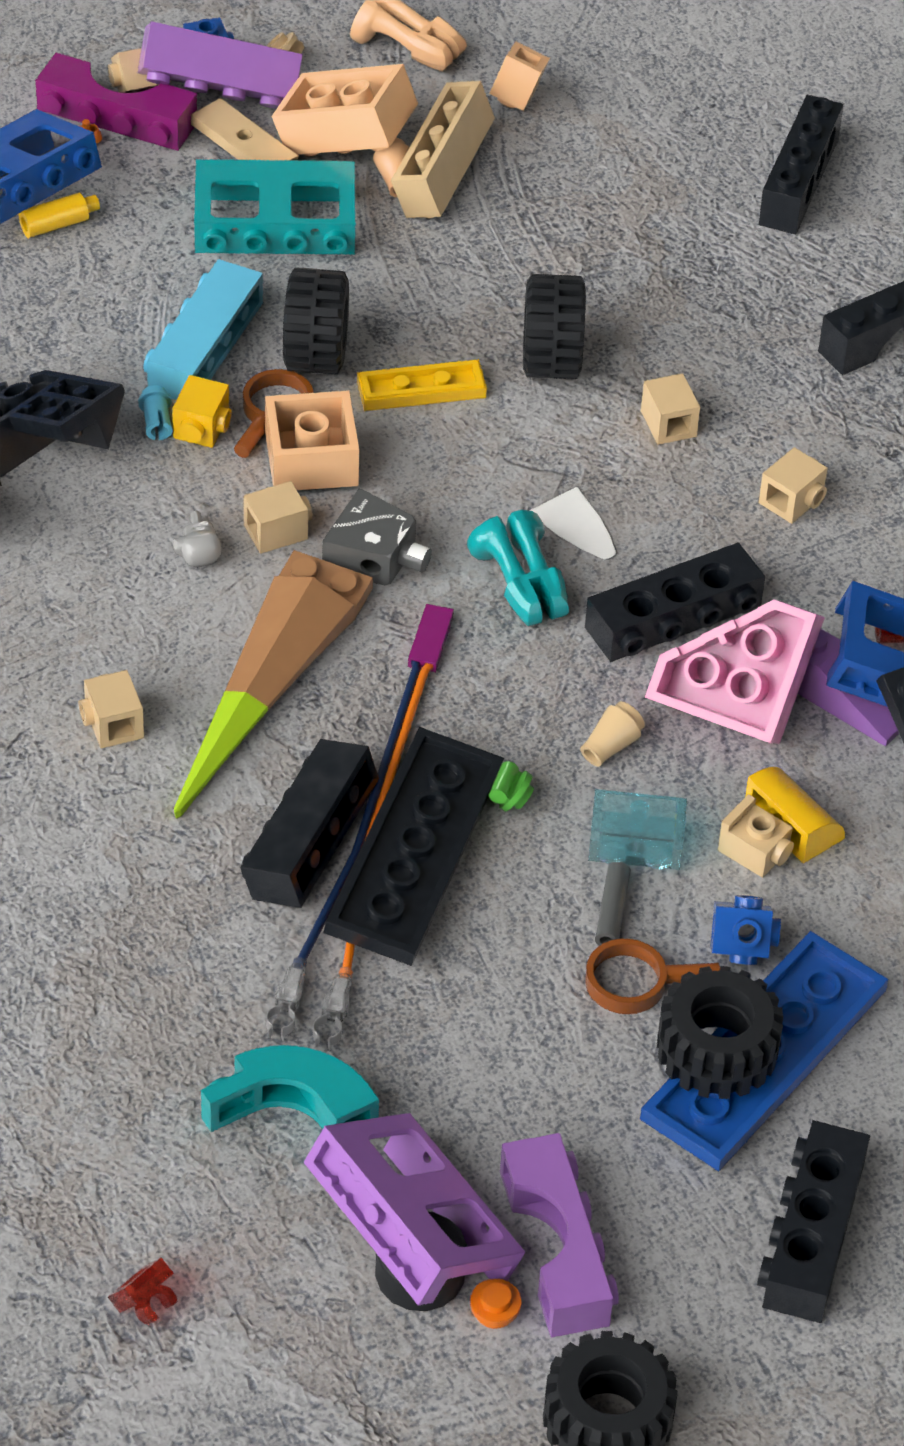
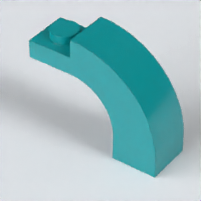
[201,1045,379,1132]

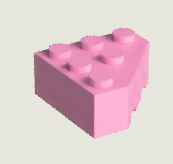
[645,600,825,744]

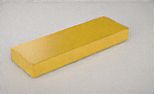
[357,359,487,411]

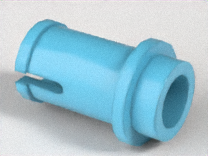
[138,385,173,440]

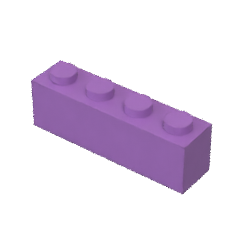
[137,21,303,109]

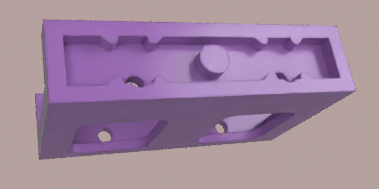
[303,1113,526,1306]

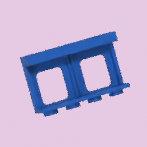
[0,109,102,224]
[826,581,904,707]

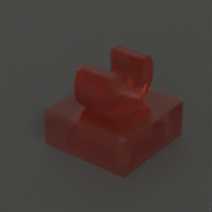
[108,1257,178,1325]

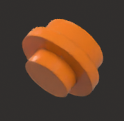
[470,1279,521,1329]

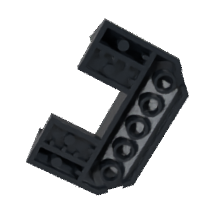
[0,370,125,486]

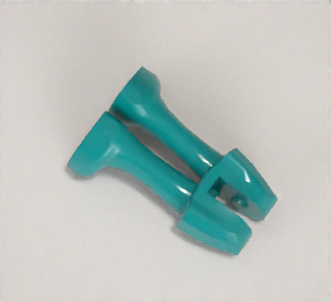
[467,510,569,627]

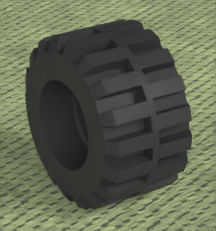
[283,267,349,375]
[523,274,586,379]
[656,966,784,1099]
[543,1331,678,1446]

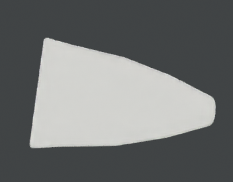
[529,487,616,560]

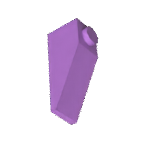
[798,629,899,747]

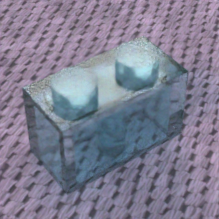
[588,789,687,870]

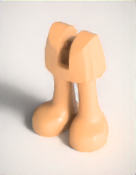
[350,0,467,71]

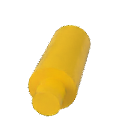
[19,192,100,238]

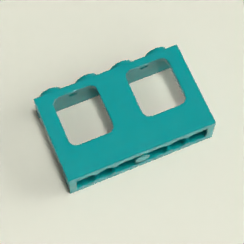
[194,159,356,255]

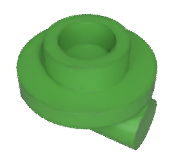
[489,761,534,812]

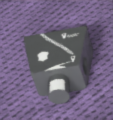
[322,488,432,586]

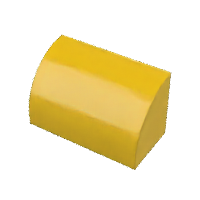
[745,767,845,864]

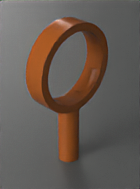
[234,369,314,458]
[585,939,720,1014]

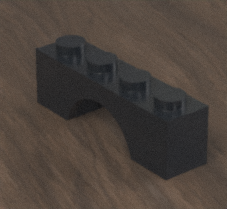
[818,281,904,376]

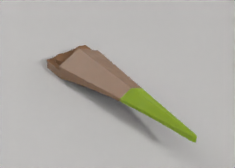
[174,550,373,819]

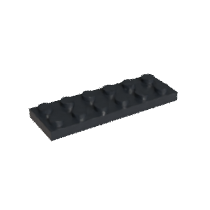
[323,727,504,966]

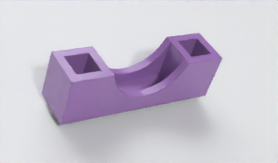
[500,1133,619,1338]

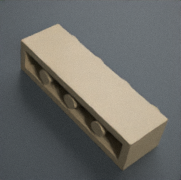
[391,81,495,219]

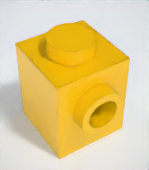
[172,375,232,448]

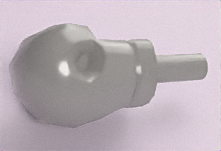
[173,510,222,567]

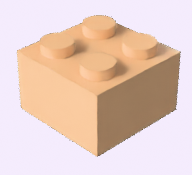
[265,390,359,490]

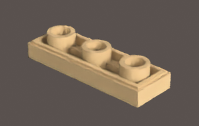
[191,98,298,160]

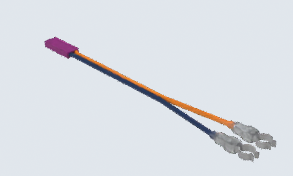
[266,604,454,1051]

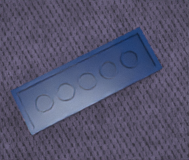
[640,931,888,1172]

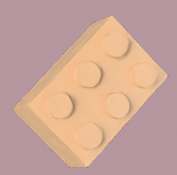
[272,64,418,157]

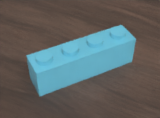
[143,259,263,400]

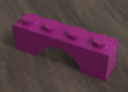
[35,53,197,151]

